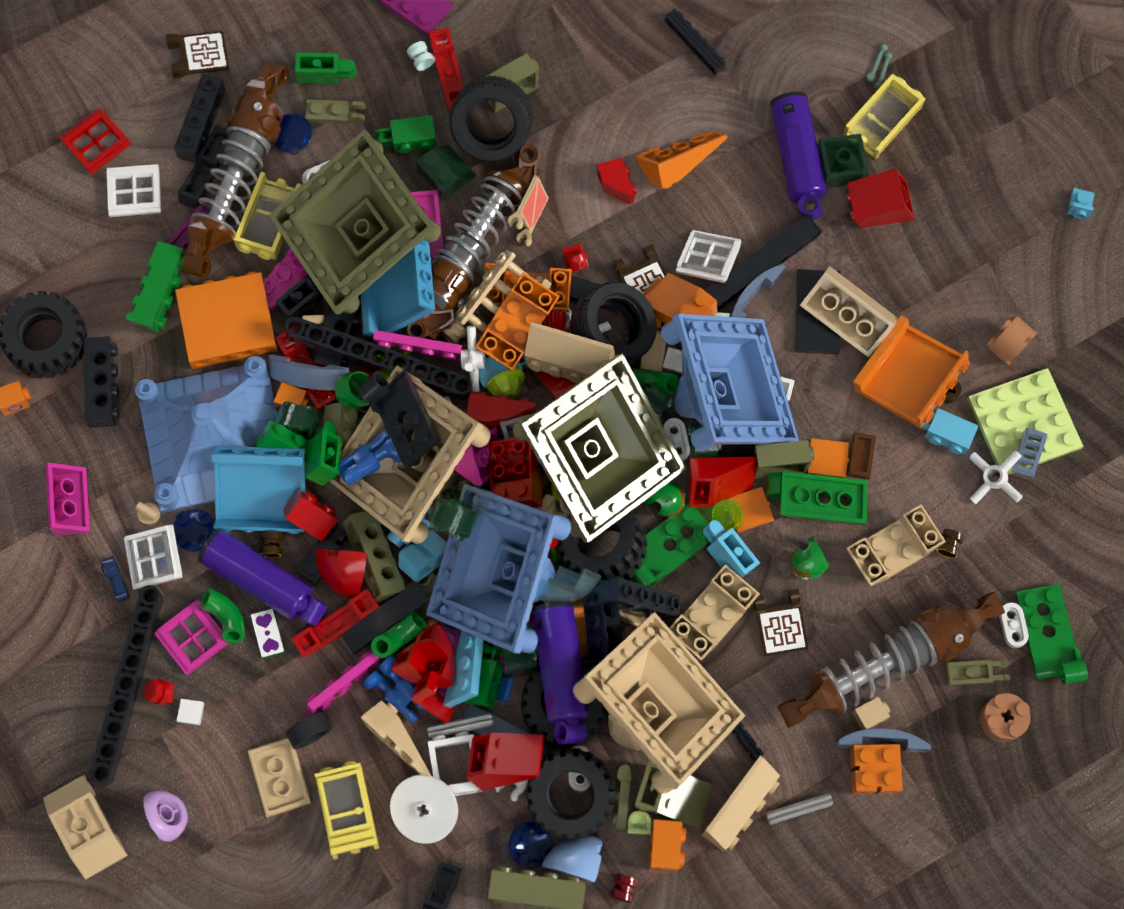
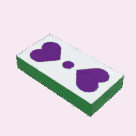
[251,609,285,659]

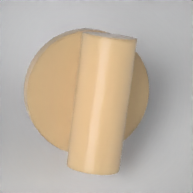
[135,502,160,525]

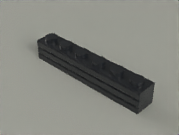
[664,8,726,76]

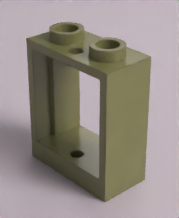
[487,53,540,112]
[751,440,814,479]

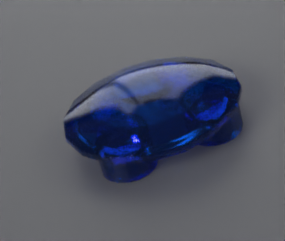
[273,114,313,155]
[173,509,216,552]
[508,821,553,868]

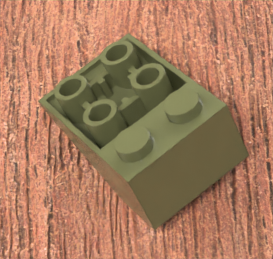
[633,761,713,829]

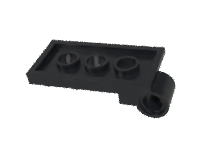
[358,370,441,468]

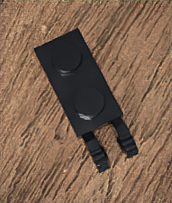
[297,523,348,585]

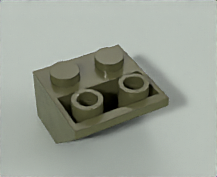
[322,403,367,452]

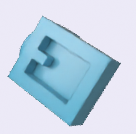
[1067,188,1095,219]

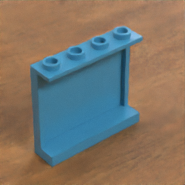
[361,240,435,338]
[212,446,306,534]

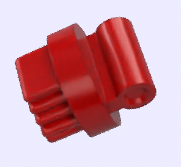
[563,243,589,272]
[144,679,174,705]

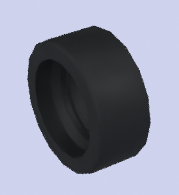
[285,712,332,750]

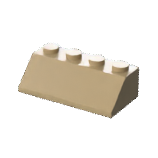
[800,266,898,357]
[524,322,615,384]
[702,756,780,852]

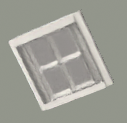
[107,164,161,217]
[676,230,741,283]
[124,525,183,590]

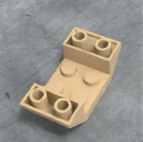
[846,504,946,587]
[669,564,760,661]
[43,774,128,880]

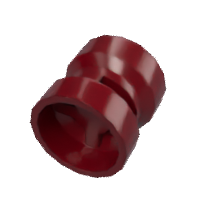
[610,873,638,903]

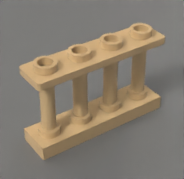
[455,250,552,333]

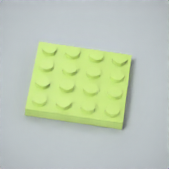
[967,368,1083,475]

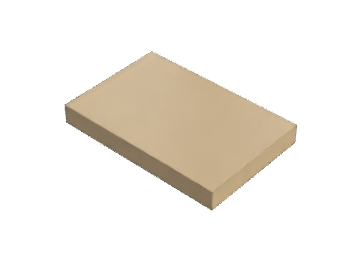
[248,738,312,818]

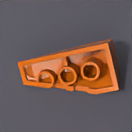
[635,130,727,189]

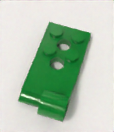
[766,471,868,525]
[627,503,710,587]
[1014,584,1088,685]

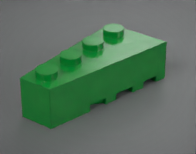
[126,241,186,334]

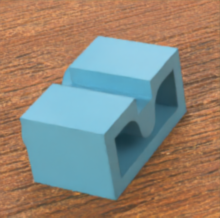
[398,530,447,582]

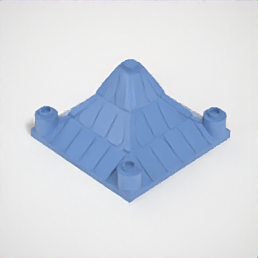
[661,314,799,451]
[135,356,279,513]
[426,484,571,654]

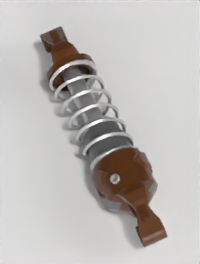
[182,63,289,278]
[402,144,542,340]
[777,591,1005,728]

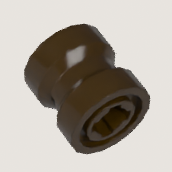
[936,529,965,558]
[259,531,283,558]

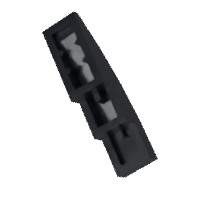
[341,582,430,655]
[422,861,462,909]

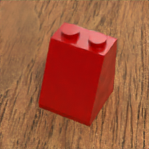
[846,168,915,228]

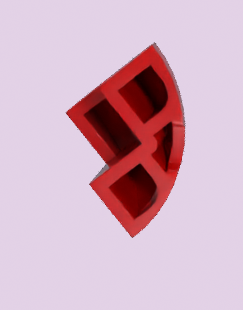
[315,549,367,599]
[391,623,456,688]

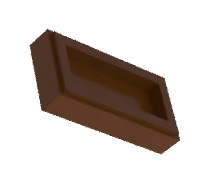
[847,432,876,480]

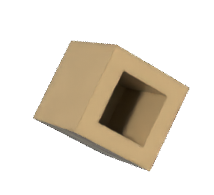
[852,697,890,730]

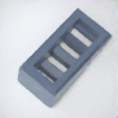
[1012,428,1047,479]

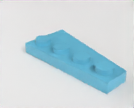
[443,631,484,708]

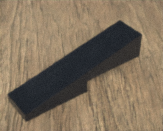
[178,125,229,209]

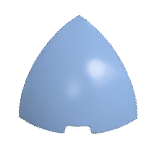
[542,836,602,882]

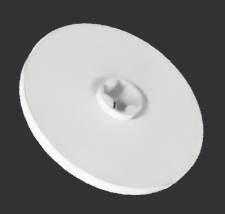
[390,775,458,844]

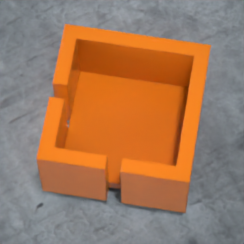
[850,744,903,795]
[648,820,686,873]

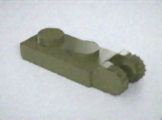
[306,99,366,124]
[945,660,1010,686]
[613,764,632,832]

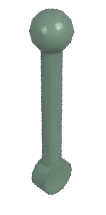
[866,43,888,82]
[875,52,892,90]

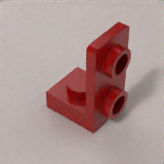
[411,670,454,723]

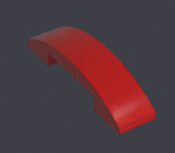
[429,27,464,111]
[275,327,337,410]
[291,588,379,658]

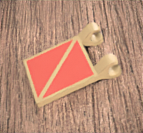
[508,175,549,246]

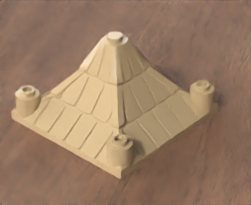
[329,366,491,544]
[573,612,745,794]

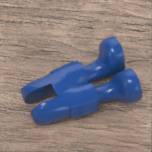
[339,429,402,485]
[362,655,426,723]

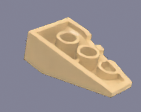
[361,701,431,776]

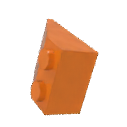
[645,273,717,324]

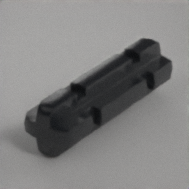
[732,721,764,762]

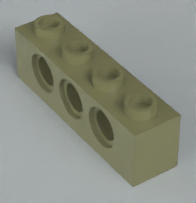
[342,511,406,604]

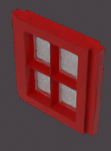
[59,108,132,175]

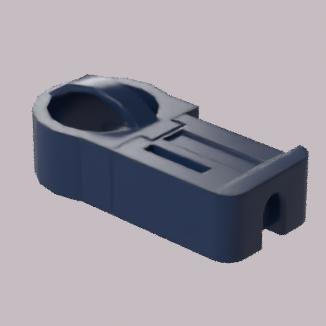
[101,555,130,603]

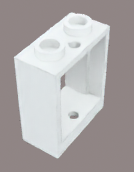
[428,732,483,796]

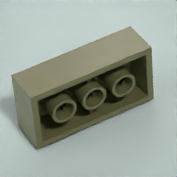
[488,866,586,909]

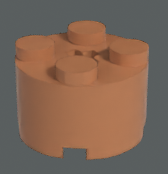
[986,315,1037,366]
[979,693,1030,743]

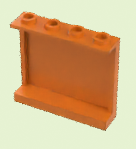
[175,272,278,369]
[853,315,970,428]

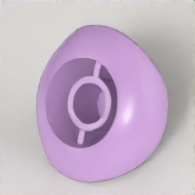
[143,790,188,841]

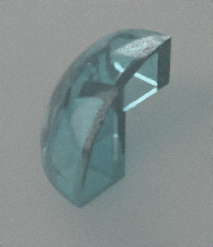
[540,566,601,603]

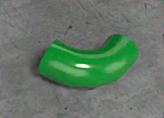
[630,367,679,395]
[200,588,245,643]
[371,611,427,658]

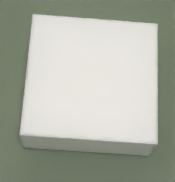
[177,699,205,726]

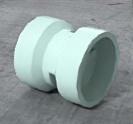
[407,41,435,71]

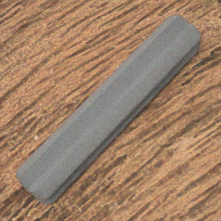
[427,713,494,739]
[766,793,833,824]

